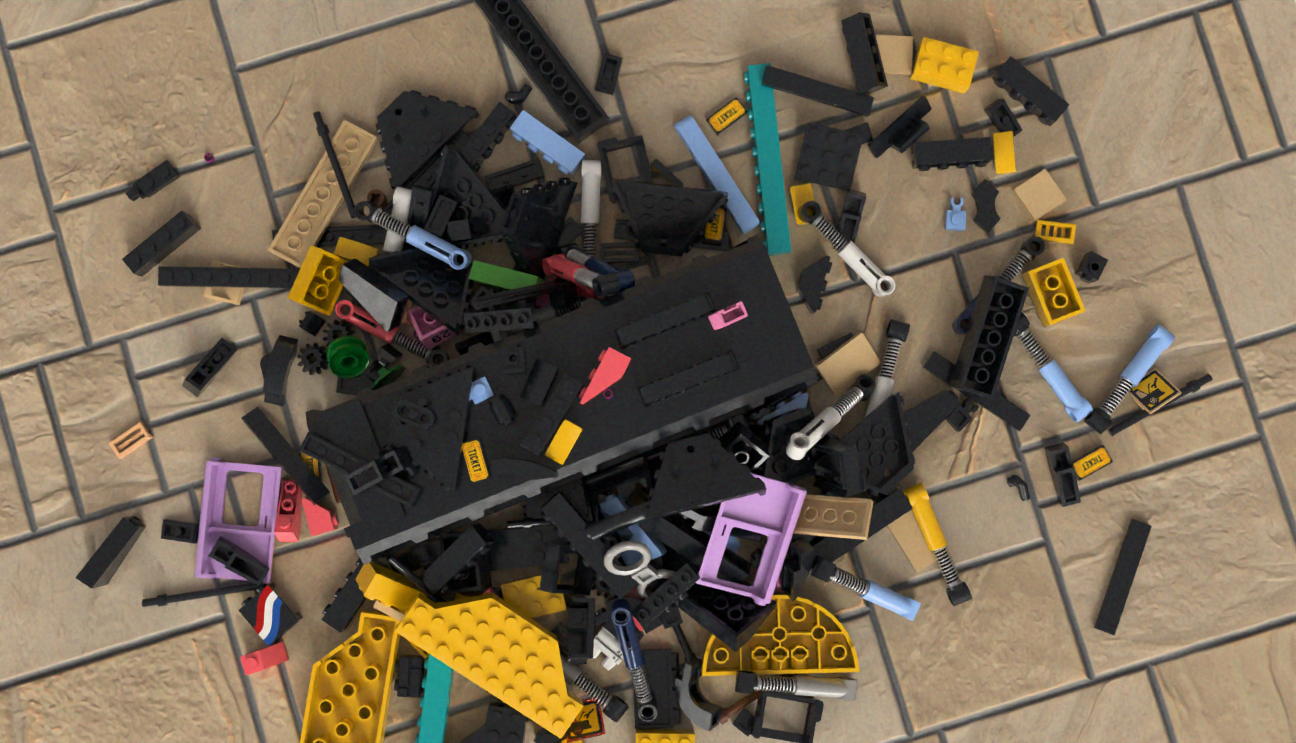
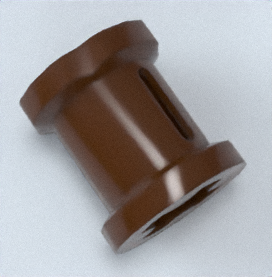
[367,189,387,209]

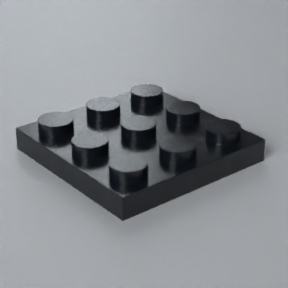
[794,122,864,191]

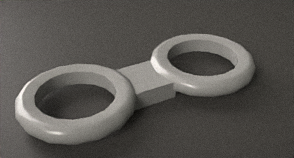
[604,541,676,600]

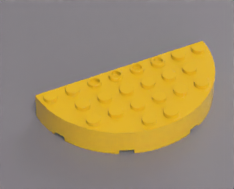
[701,592,859,676]

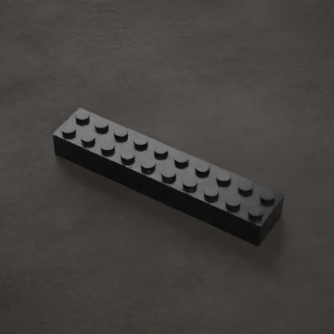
[472,0,609,144]

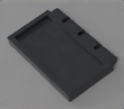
[634,649,681,729]

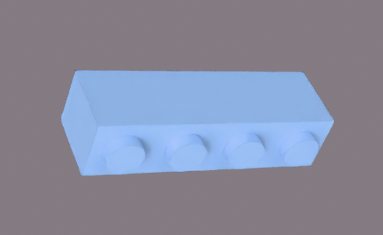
[510,110,586,176]

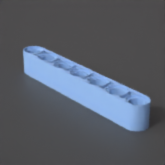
[674,115,760,234]

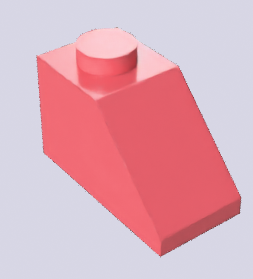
[301,498,339,536]
[240,641,289,676]

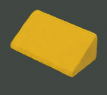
[790,183,815,225]

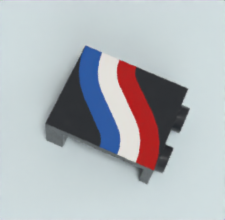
[238,583,303,646]

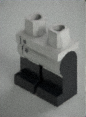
[593,618,644,671]

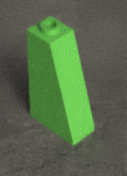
[468,260,544,299]

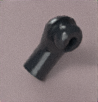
[504,84,532,104]
[1006,475,1030,501]

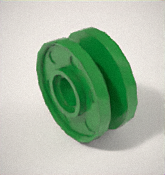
[326,335,370,378]

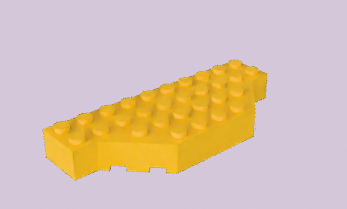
[395,592,584,739]
[300,610,401,743]

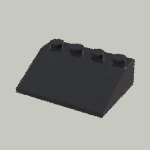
[678,580,777,652]

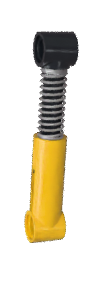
[903,483,972,607]

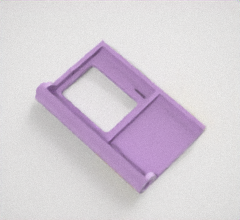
[194,457,282,583]
[696,473,807,606]

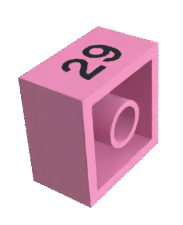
[407,305,462,350]

